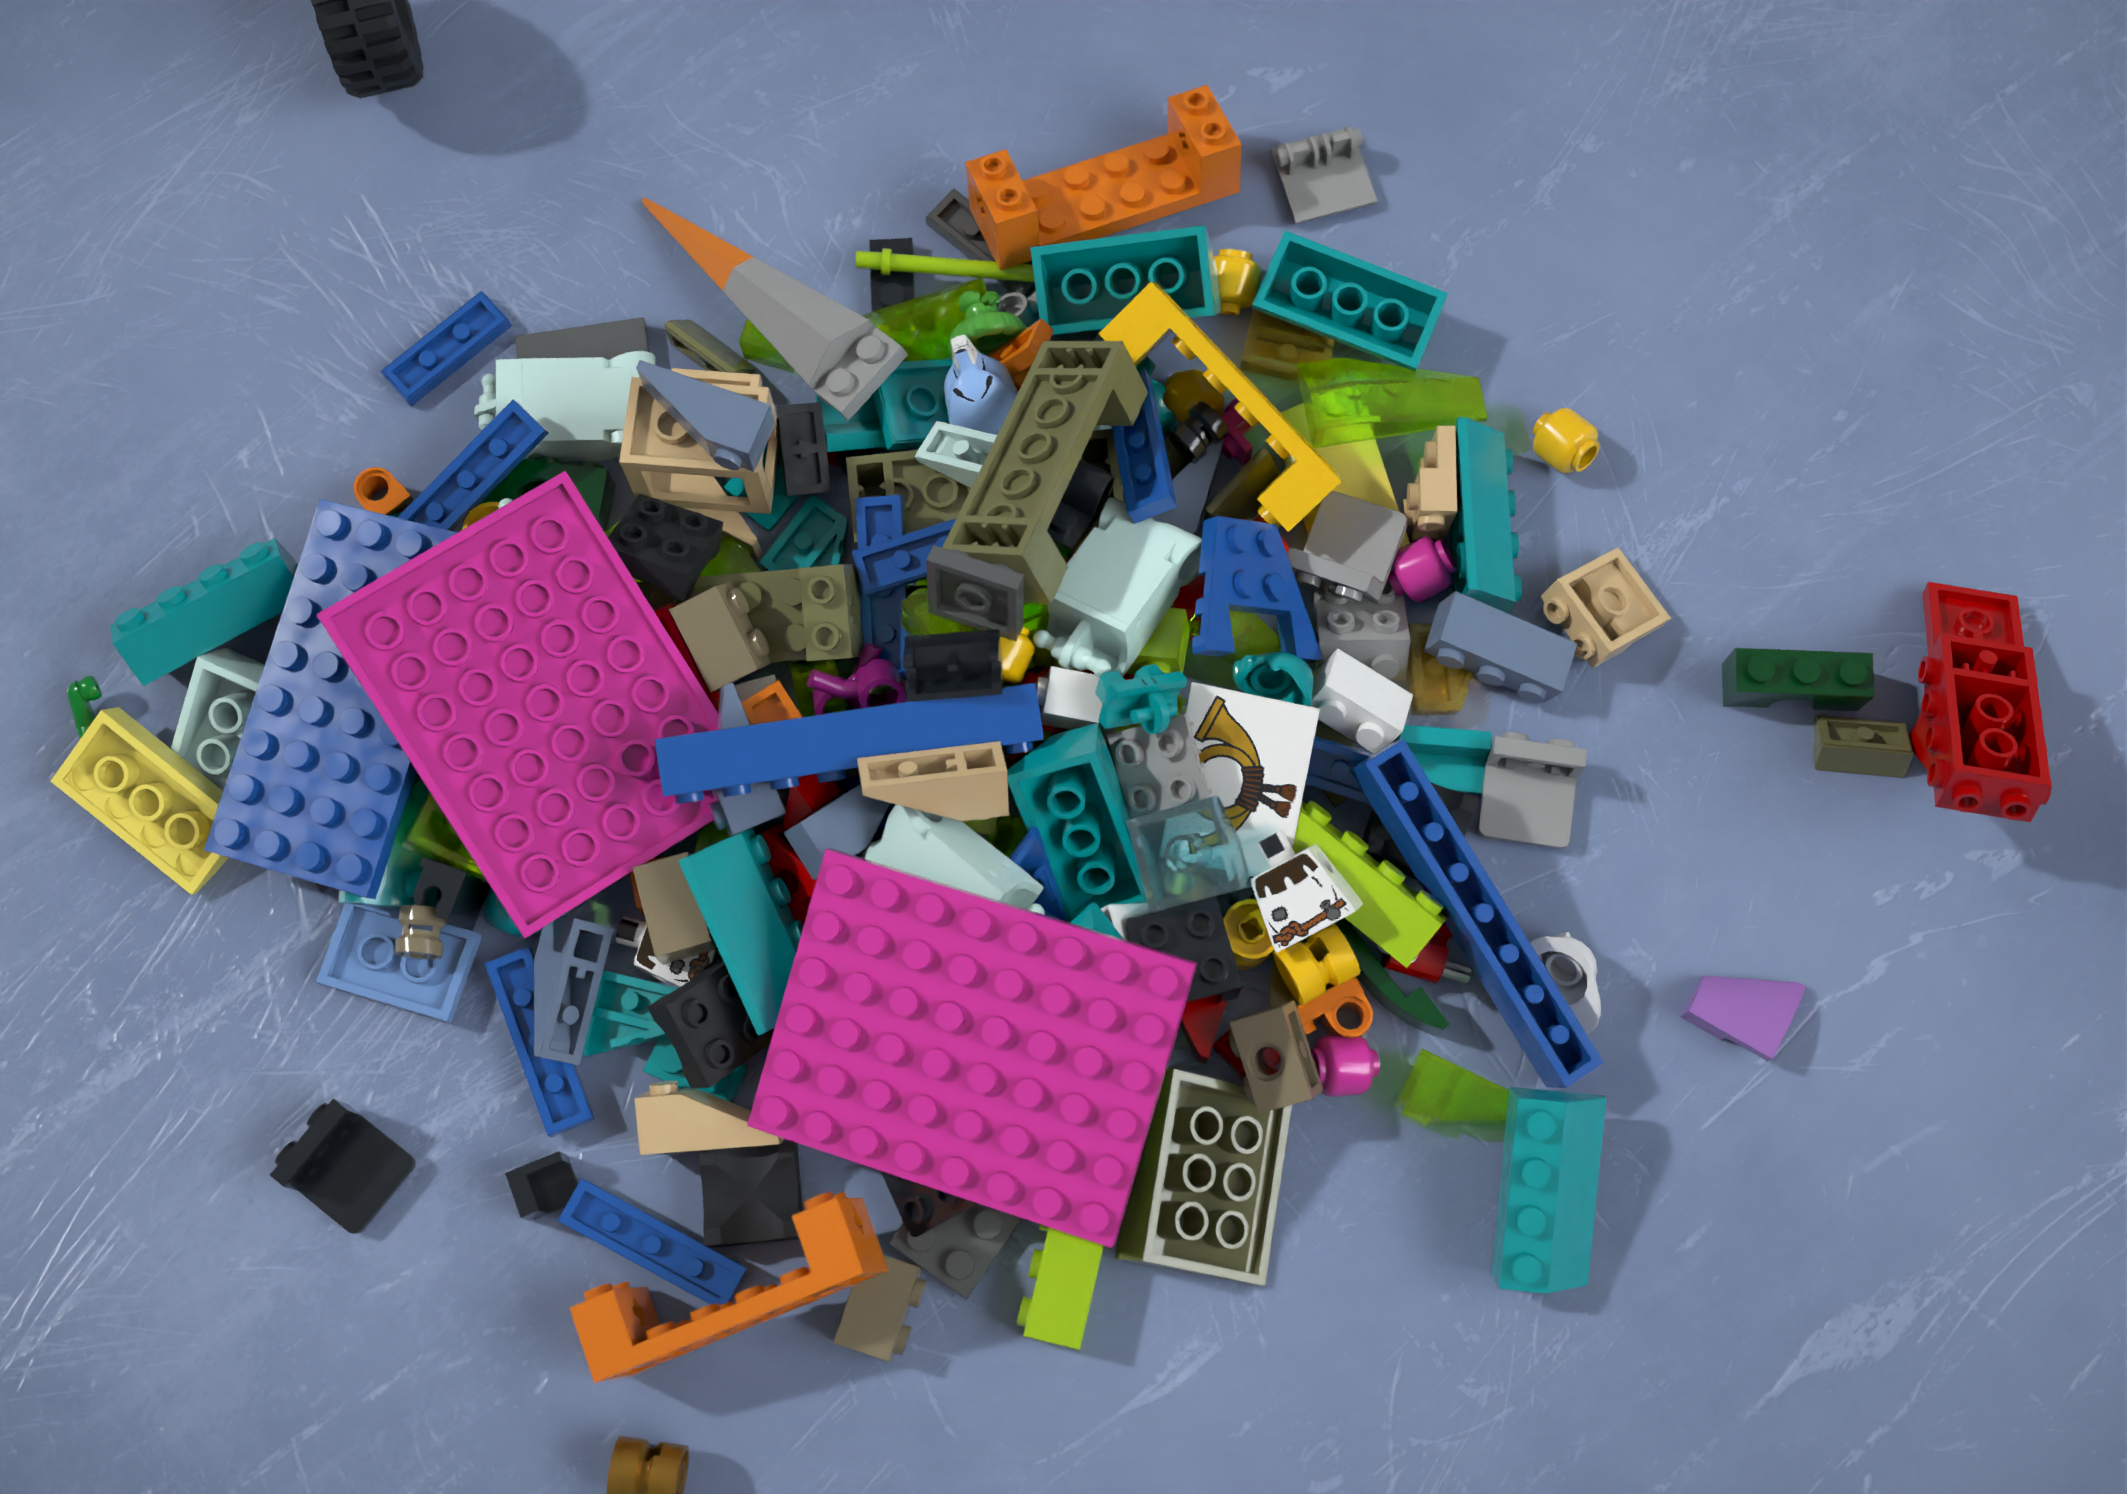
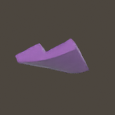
[1680,976,1806,1062]

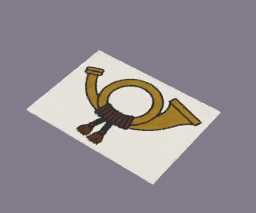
[1159,682,1320,877]

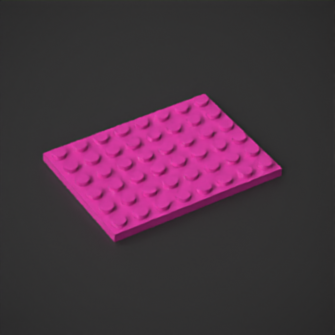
[316,471,719,939]
[747,848,1197,1248]

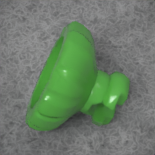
[948,291,1027,356]

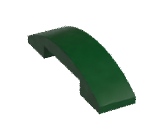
[1335,918,1449,1037]

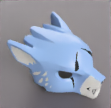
[944,335,1018,435]

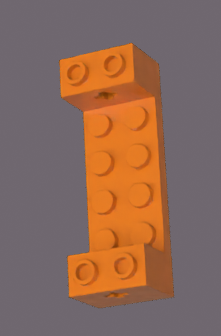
[965,85,1242,271]
[569,1192,889,1383]

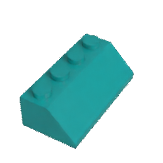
[1030,225,1222,335]
[1251,230,1448,372]
[1450,417,1522,614]
[110,538,298,686]
[1007,723,1156,923]
[678,828,804,1035]
[1491,1087,1606,1294]

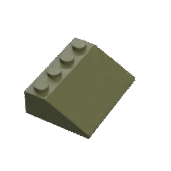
[1115,1069,1292,1286]

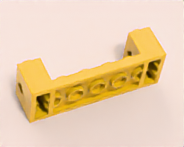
[1099,282,1342,532]

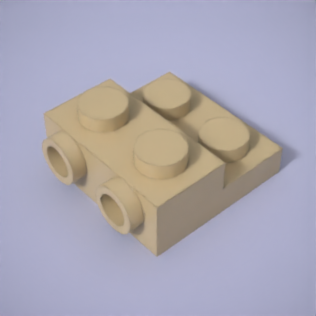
[1401,426,1457,542]
[1540,547,1671,668]

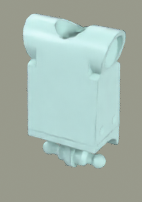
[474,351,655,462]
[1033,497,1202,677]
[861,804,1045,915]

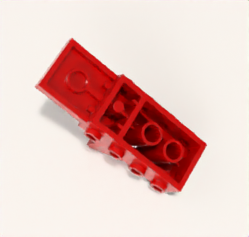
[1909,582,2052,823]

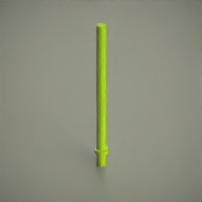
[855,248,1035,282]

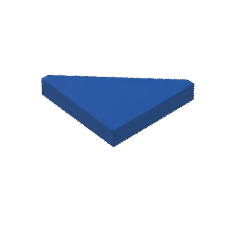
[1009,826,1068,922]

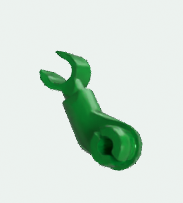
[66,676,102,739]

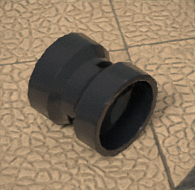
[1166,401,1229,464]

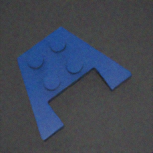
[1192,516,1322,664]

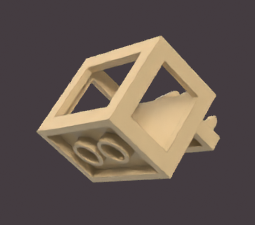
[619,368,780,514]

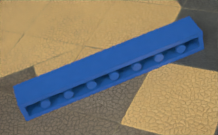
[654,683,1044,804]
[1349,739,1604,1088]

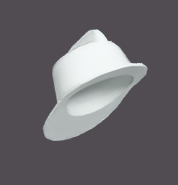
[1530,932,1601,1035]

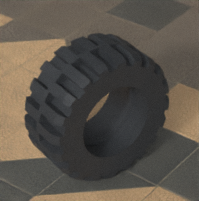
[311,0,424,98]

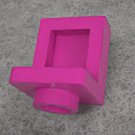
[1221,388,1270,466]

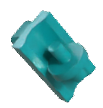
[1095,664,1188,734]

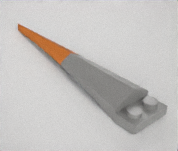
[642,198,908,421]

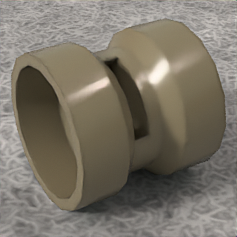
[394,905,446,960]

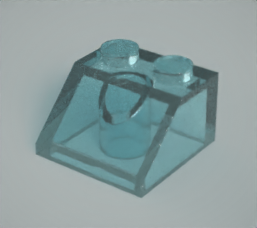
[1126,796,1252,913]

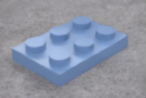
[316,904,482,1024]

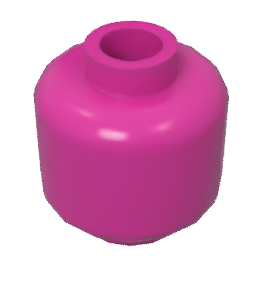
[1388,536,1458,602]
[1310,1035,1380,1097]

